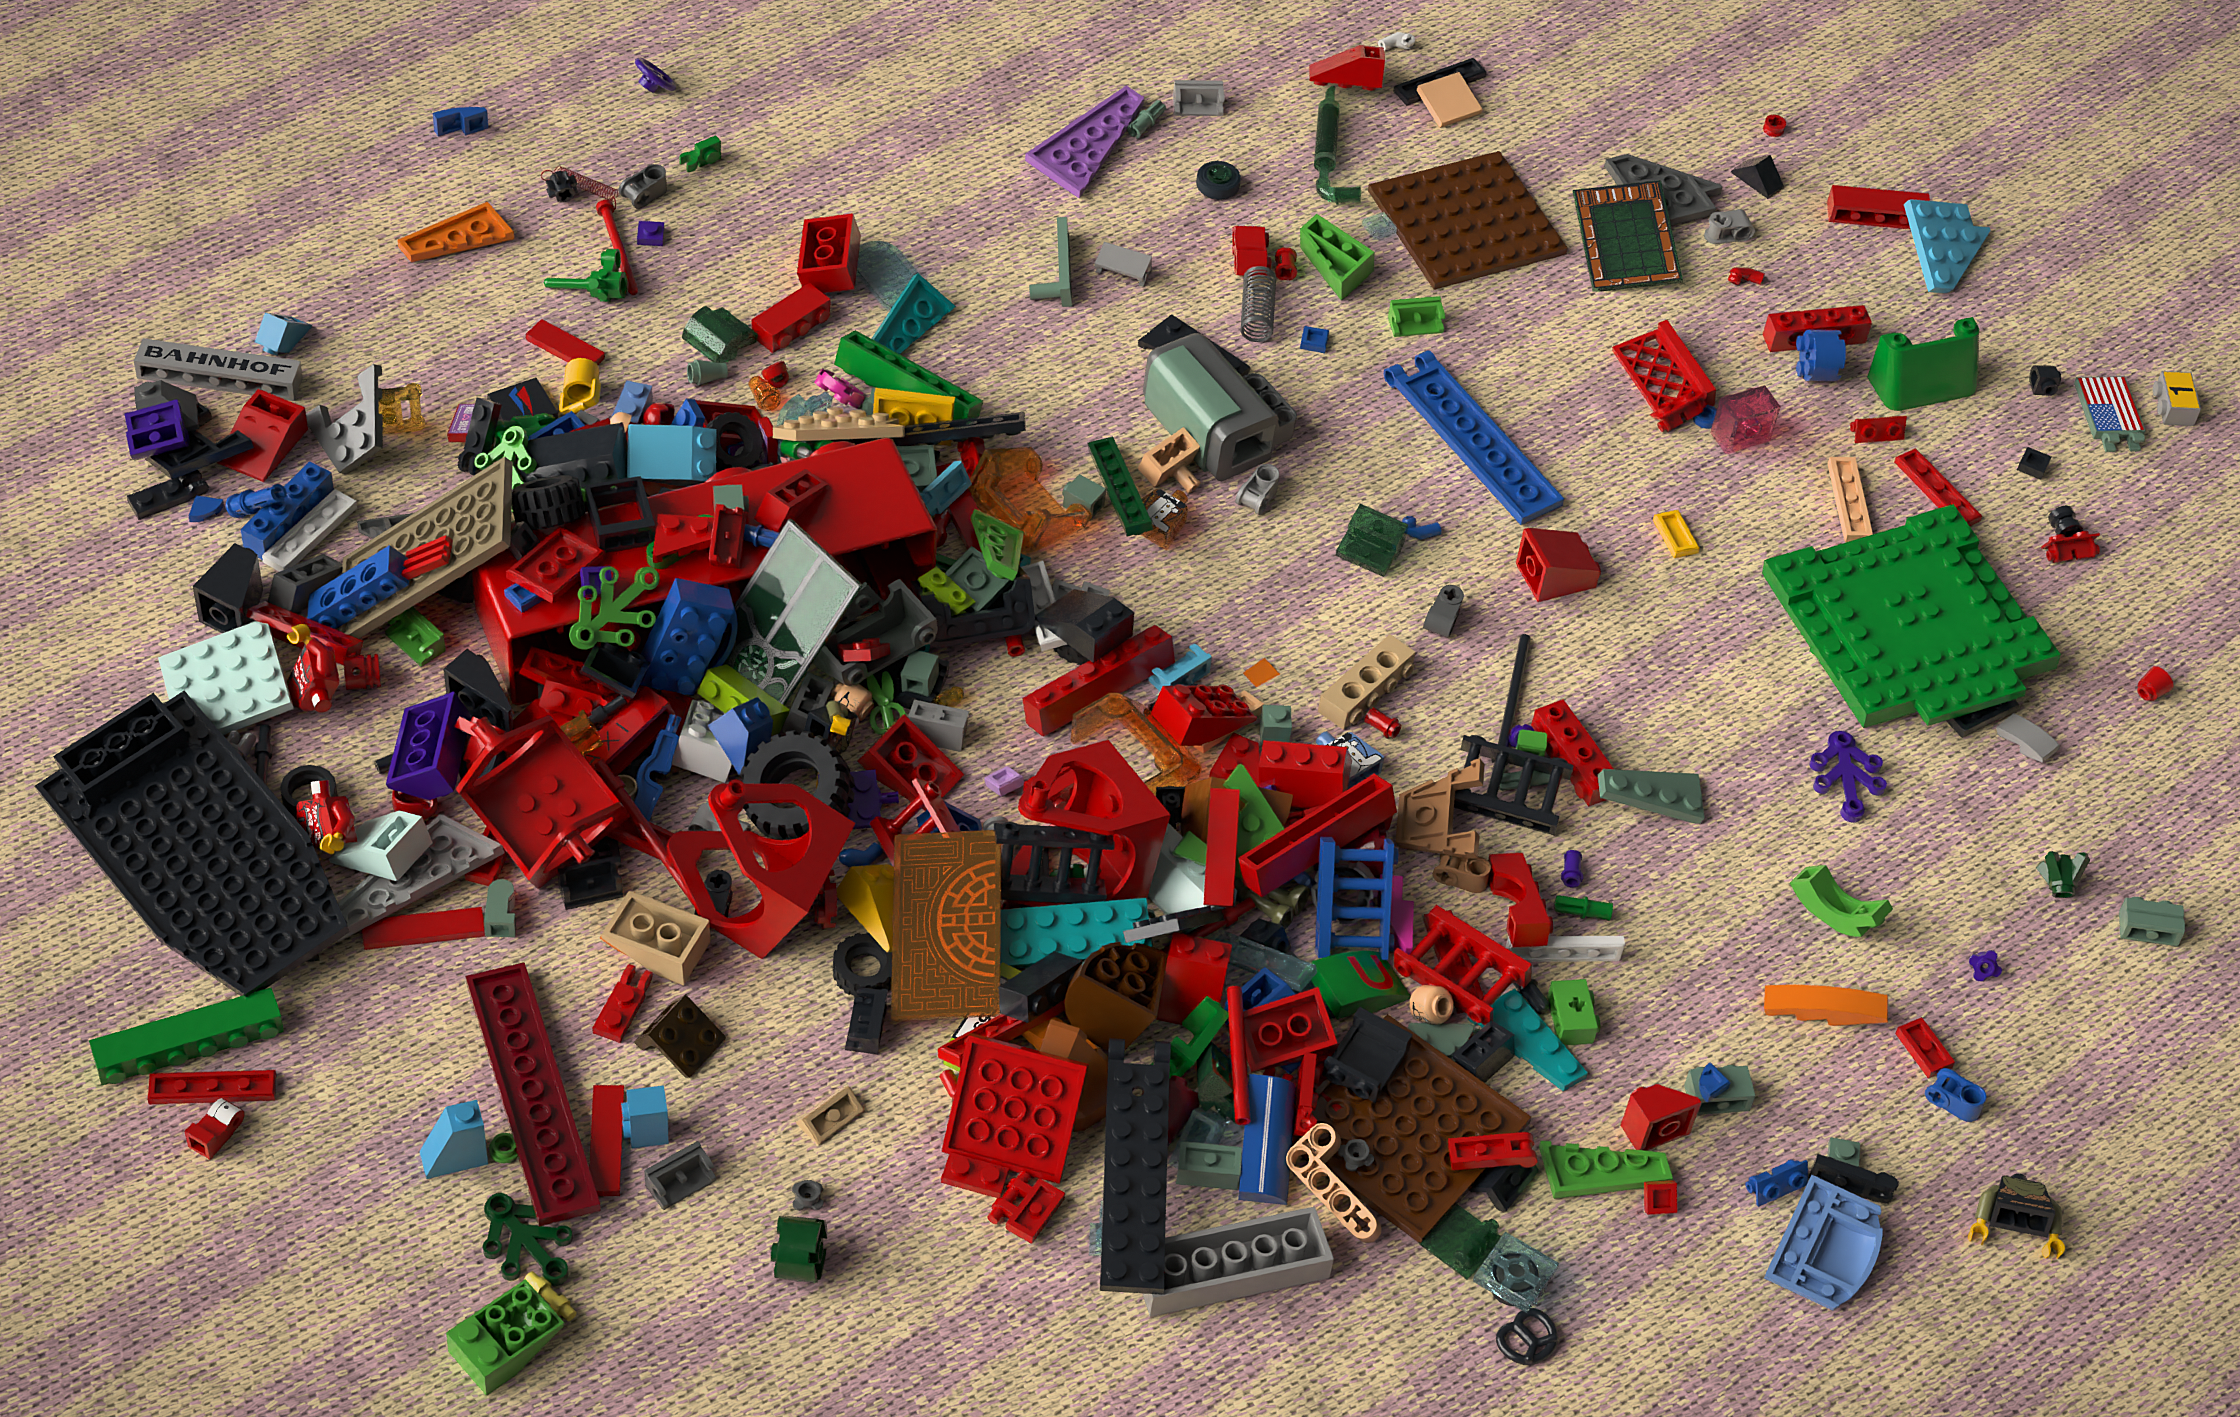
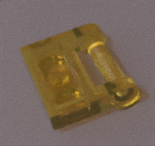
[378,383,425,434]

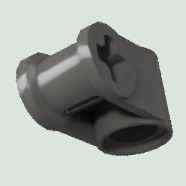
[618,164,667,209]
[1423,585,1464,638]

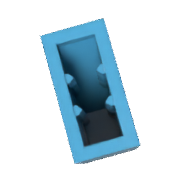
[419,1100,488,1179]

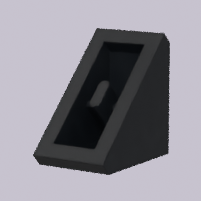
[1731,155,1784,199]

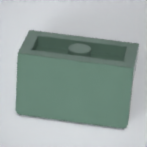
[1176,1141,1242,1190]

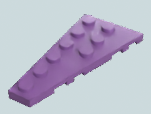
[1025,85,1144,198]

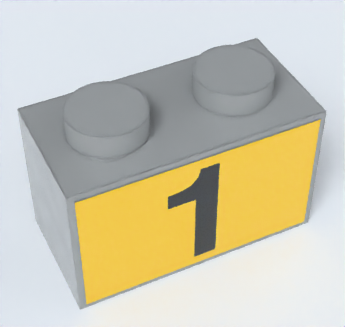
[2153,371,2201,426]

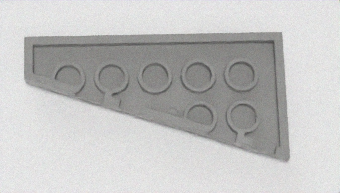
[337,814,504,942]

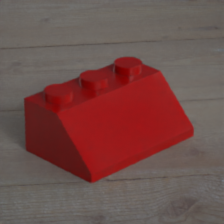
[1259,740,1352,809]

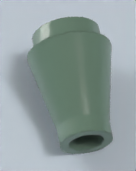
[687,359,728,386]

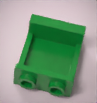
[1150,996,1229,1079]

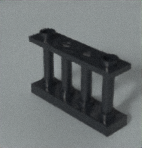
[1454,735,1574,835]
[994,822,1115,904]

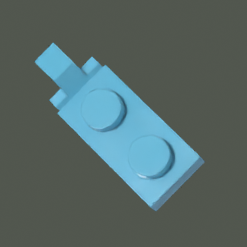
[920,461,972,517]

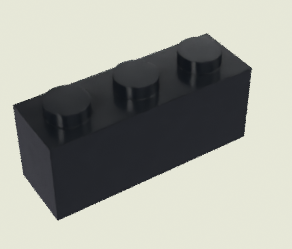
[999,951,1083,1023]

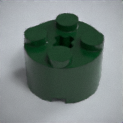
[771,1216,827,1283]

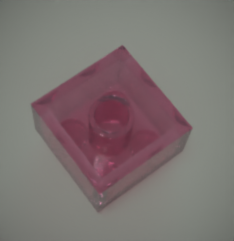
[1710,385,1781,454]

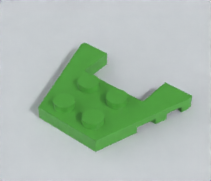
[1171,764,1285,881]

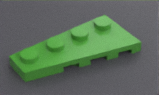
[970,509,1024,581]

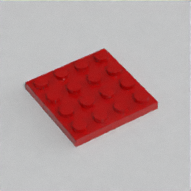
[941,1033,1089,1184]

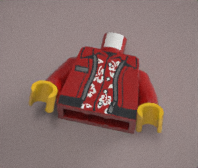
[286,624,340,713]
[296,780,357,854]

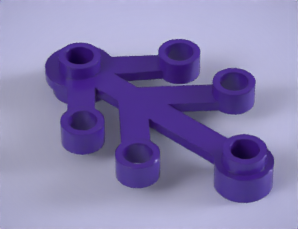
[1809,731,1887,823]

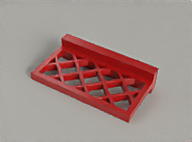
[1612,320,1716,414]

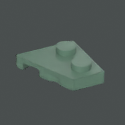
[1407,1023,1475,1062]

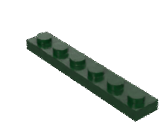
[1087,436,1153,537]

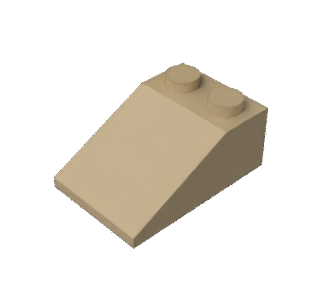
[601,891,711,985]

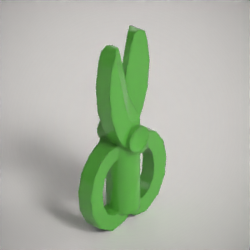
[867,671,906,735]

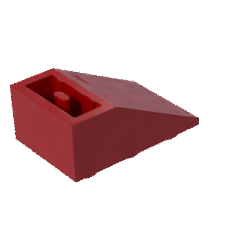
[1309,45,1385,91]
[217,389,308,482]
[1151,684,1257,746]

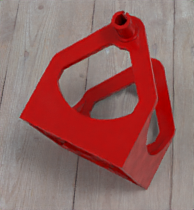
[456,715,631,889]
[1001,740,1171,910]
[665,779,856,959]

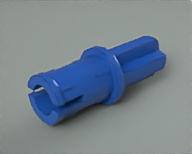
[743,524,788,550]

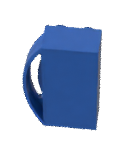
[640,578,738,696]

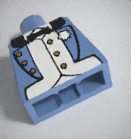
[1316,731,1384,789]

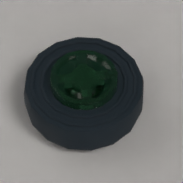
[1196,161,1241,200]

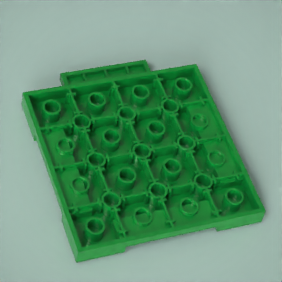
[1762,504,2061,728]

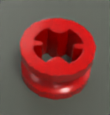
[1763,114,1786,137]

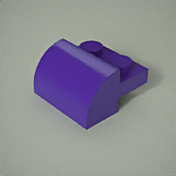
[124,399,190,461]

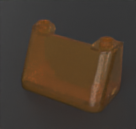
[968,447,1092,554]

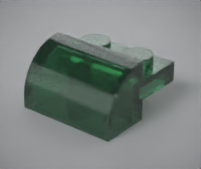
[682,306,758,363]
[1336,504,1408,577]
[1196,1041,1236,1124]

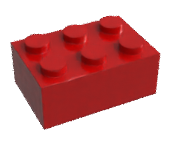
[797,213,861,293]

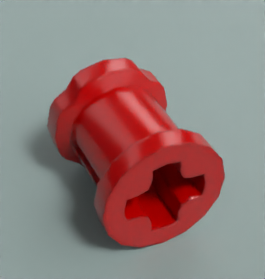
[1275,247,1297,281]

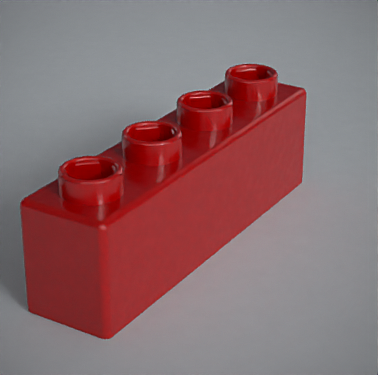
[472,438,938,705]

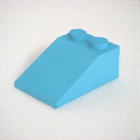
[627,424,716,487]

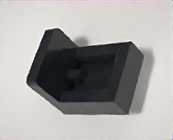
[1239,918,1291,963]

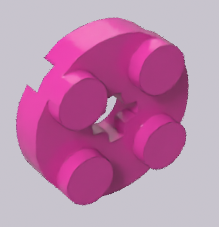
[814,368,866,409]

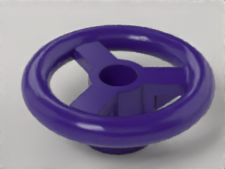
[635,57,676,93]

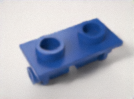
[1745,1159,1808,1207]

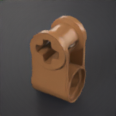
[1432,854,1491,893]

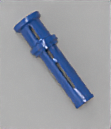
[226,484,287,518]

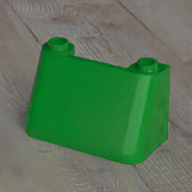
[1867,317,1979,411]

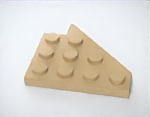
[773,407,905,441]

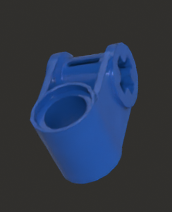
[1925,1068,1987,1122]

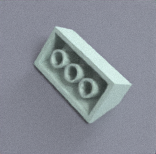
[1148,823,1237,934]

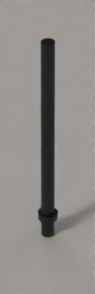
[1491,634,1531,771]

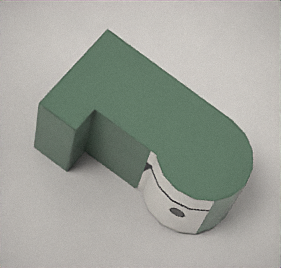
[484,879,516,938]

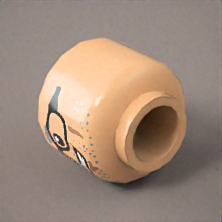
[831,682,874,721]
[1409,985,1453,1025]

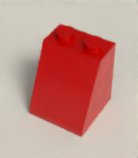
[1516,528,1601,602]
[1156,932,1232,1025]

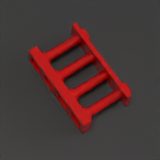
[870,778,964,877]
[1394,904,1532,1025]

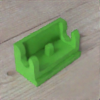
[1388,296,1445,337]
[385,606,446,667]

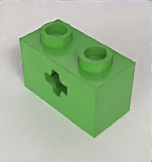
[1547,979,1601,1045]

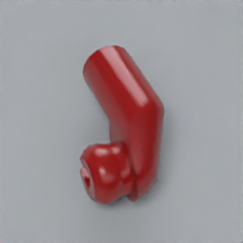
[1728,267,1765,285]

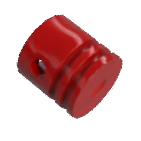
[343,654,381,690]

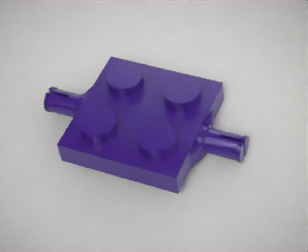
[818,770,899,829]

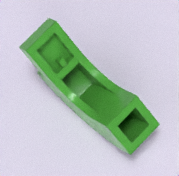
[1790,865,1893,937]

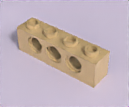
[1318,634,1416,730]

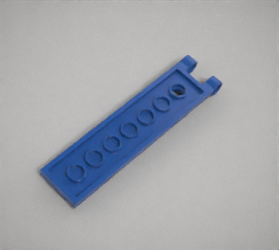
[1383,350,1564,525]

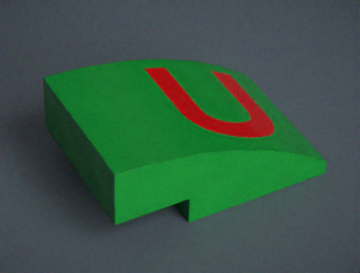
[1308,950,1411,1020]

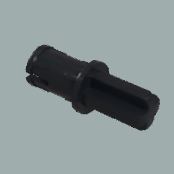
[1513,978,1551,1015]

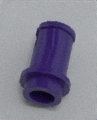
[1561,850,1584,888]

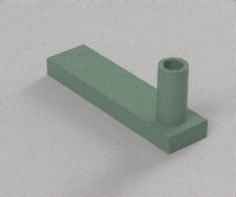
[1029,217,1072,307]

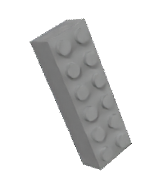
[1143,1206,1334,1317]

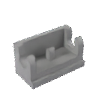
[1173,80,1224,116]
[1095,242,1152,287]
[908,700,969,752]

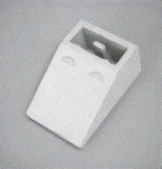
[672,699,732,783]

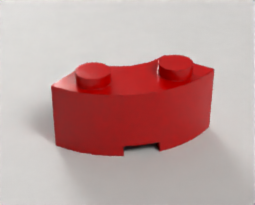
[1232,226,1272,276]

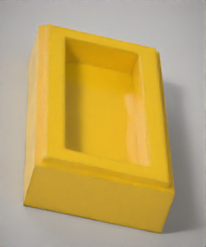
[1653,510,1700,558]

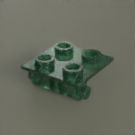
[1418,1204,1505,1280]

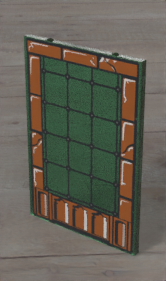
[1572,180,1683,292]

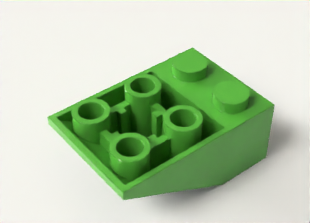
[446,1279,565,1396]

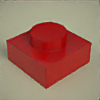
[1644,1180,1677,1215]

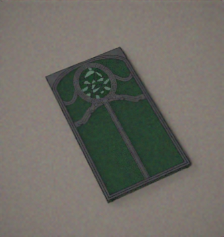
[716,519,863,706]

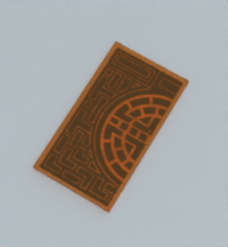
[891,830,1001,1022]

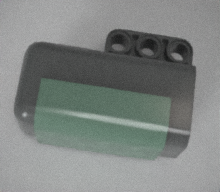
[1143,333,1297,482]

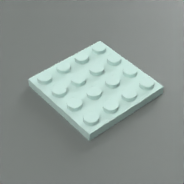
[158,621,294,735]

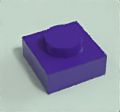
[637,221,665,246]
[580,566,612,598]

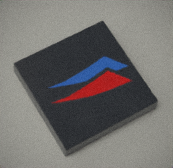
[487,378,559,421]

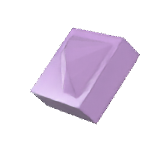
[984,766,1024,796]

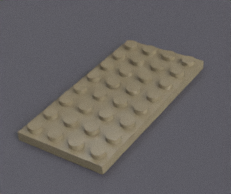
[338,457,513,639]

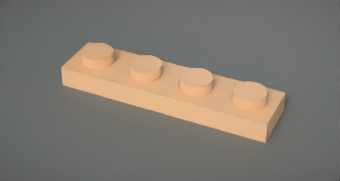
[1828,457,1873,542]

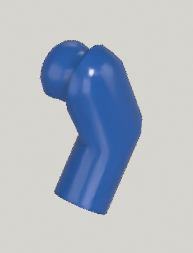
[1401,516,1441,540]

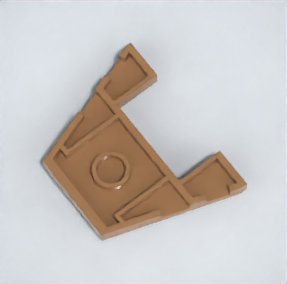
[1395,758,1485,859]

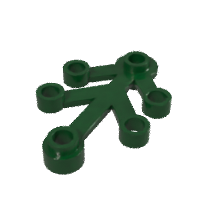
[482,1193,573,1286]

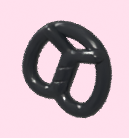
[1496,1308,1559,1365]

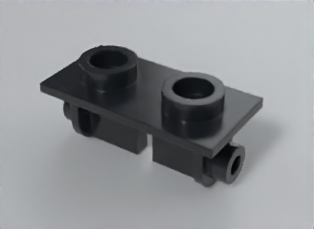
[1155,786,1185,830]

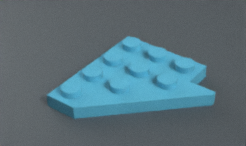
[1904,199,1991,293]

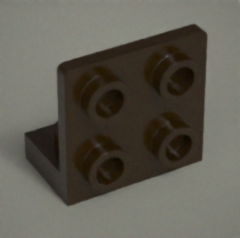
[634,994,726,1078]

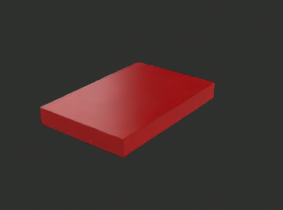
[506,527,606,604]

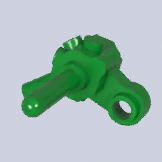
[544,249,627,302]

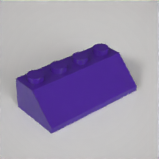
[386,692,471,800]

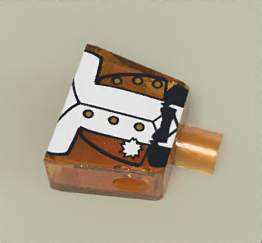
[1141,489,1188,551]

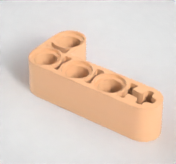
[1286,1123,1382,1243]

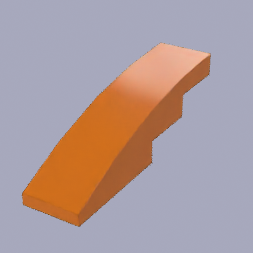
[1764,984,1888,1026]

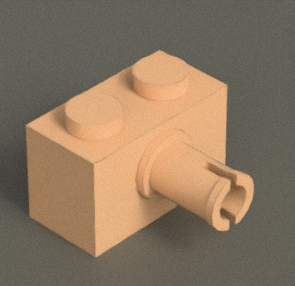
[1138,427,1201,494]

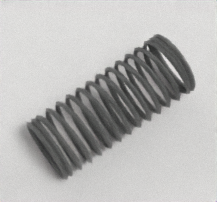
[1240,266,1277,342]

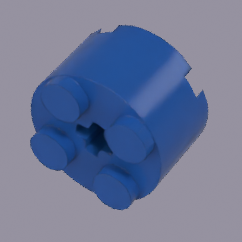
[1796,330,1846,381]

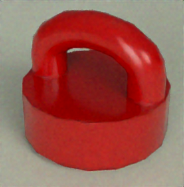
[761,360,789,389]

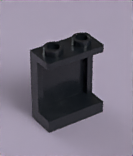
[1322,1007,1413,1103]

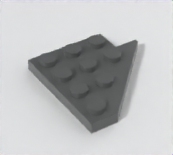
[1604,154,1723,231]

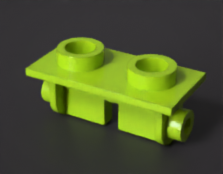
[918,566,976,615]

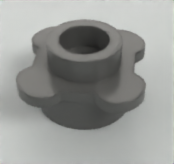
[1338,1139,1374,1171]
[792,1180,823,1211]

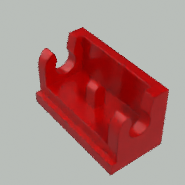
[709,504,747,569]

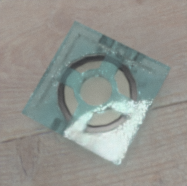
[1473,1232,1559,1313]

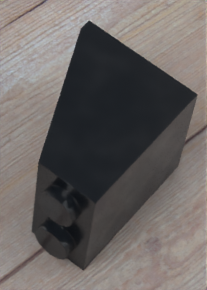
[193,543,263,633]

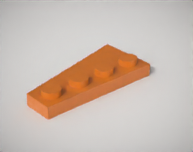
[398,202,514,262]

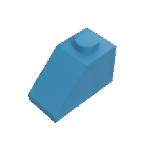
[255,312,312,356]

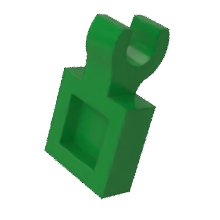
[679,135,721,173]

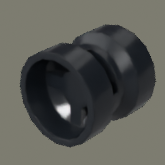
[2048,505,2083,538]

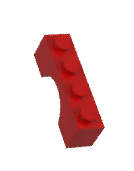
[1488,853,1553,948]

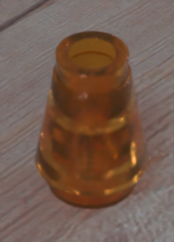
[748,376,781,411]

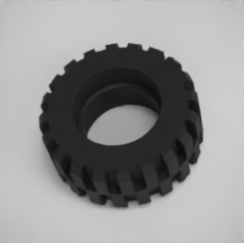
[740,730,855,840]

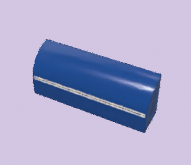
[1238,1074,1297,1205]

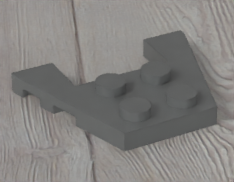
[306,364,383,474]

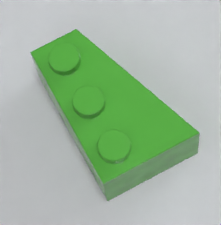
[1300,214,1375,301]

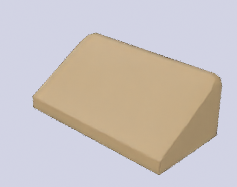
[795,1085,865,1145]

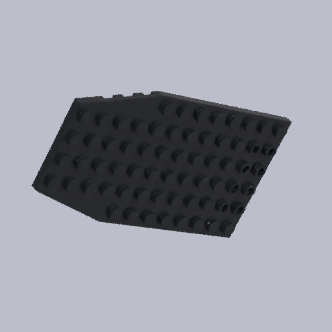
[35,691,350,997]

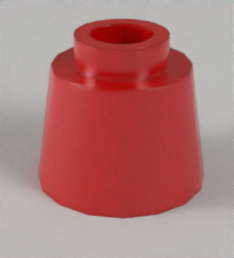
[2137,666,2174,701]

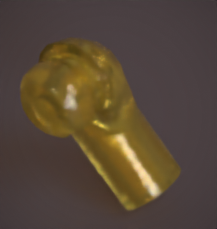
[935,686,964,708]

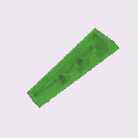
[1539,1141,1673,1199]

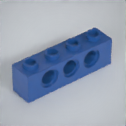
[240,461,334,560]
[307,545,409,629]

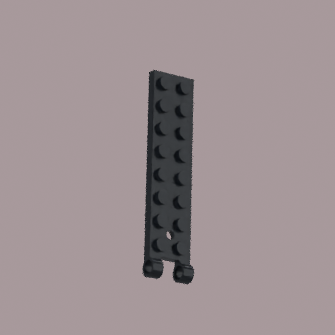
[1099,1038,1171,1295]

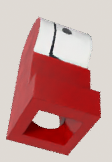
[184,1098,245,1160]

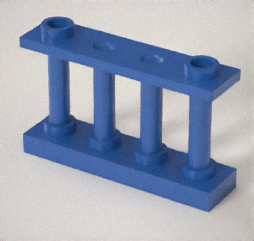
[1315,837,1399,960]

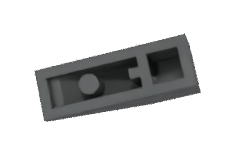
[267,554,342,613]

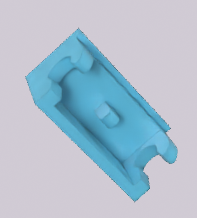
[1148,644,1212,691]

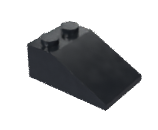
[1035,589,1134,663]
[444,649,514,733]

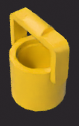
[559,358,601,415]

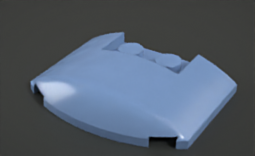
[1764,1175,1883,1310]

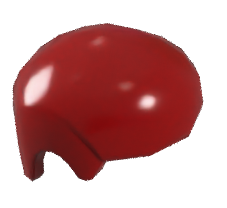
[641,402,675,425]
[392,790,438,821]

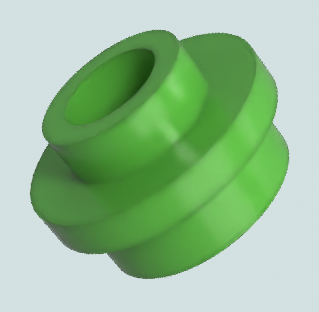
[489,1133,518,1163]

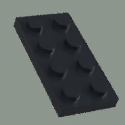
[1123,905,1224,943]

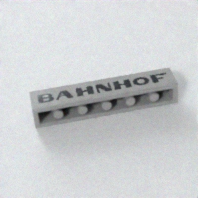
[134,338,303,401]

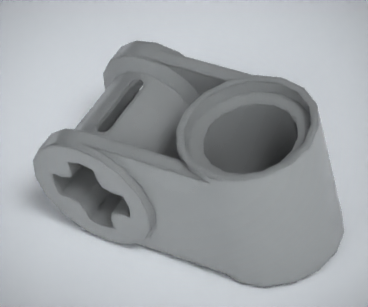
[1704,209,1755,244]
[1235,464,1279,515]

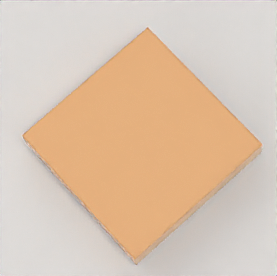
[1417,72,1483,128]

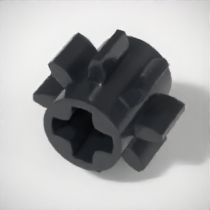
[546,171,578,202]

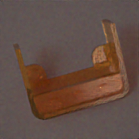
[1070,693,1202,795]

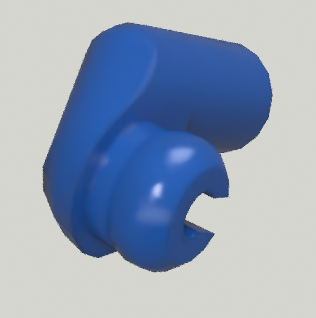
[839,842,883,867]

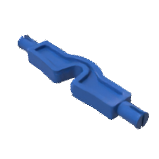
[634,714,681,821]

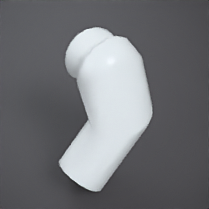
[1378,32,1415,51]

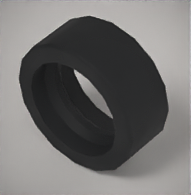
[280,765,338,819]

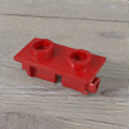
[1650,389,1706,432]
[1850,416,1907,443]
[957,437,992,481]
[2041,531,2100,563]

